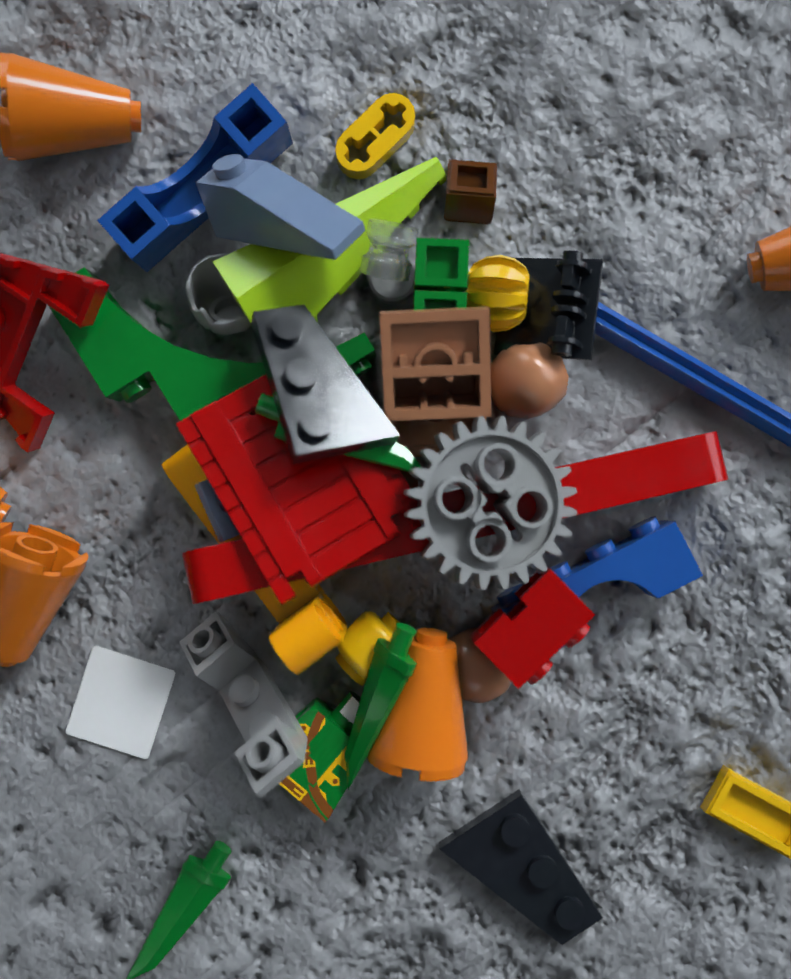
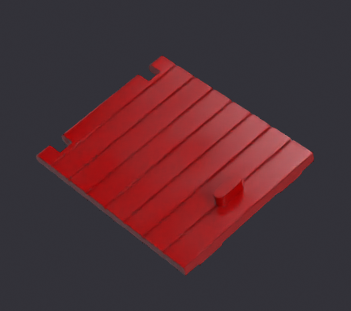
[175,374,420,605]

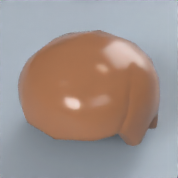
[490,342,569,419]
[447,627,511,703]

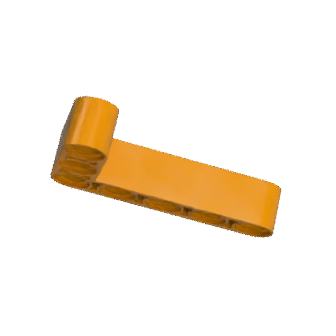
[161,445,348,675]

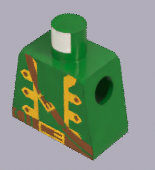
[279,691,361,822]

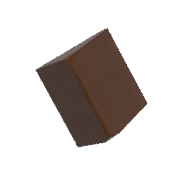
[444,159,497,224]

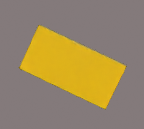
[700,765,791,859]

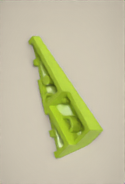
[212,157,447,326]

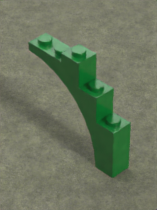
[48,267,376,421]

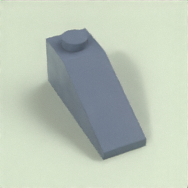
[195,154,365,260]

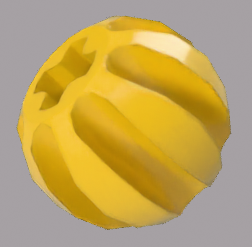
[465,255,530,332]

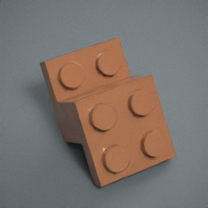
[379,307,491,457]

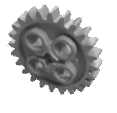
[403,416,577,590]

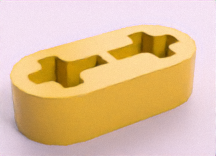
[335,93,415,180]

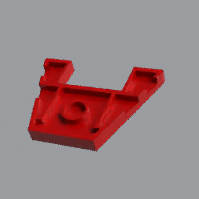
[0,253,110,453]

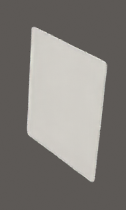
[66,645,176,759]

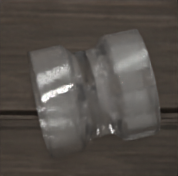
[360,219,419,281]

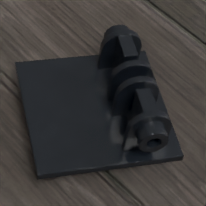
[494,250,603,360]

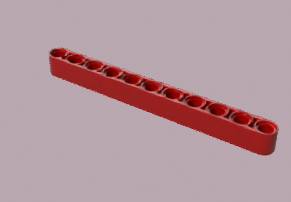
[182,431,729,604]

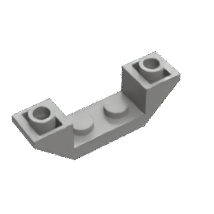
[179,611,308,798]

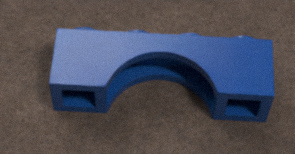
[97,83,293,272]
[490,516,703,648]

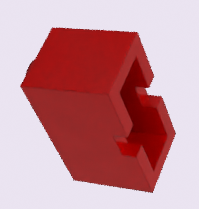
[470,567,595,689]

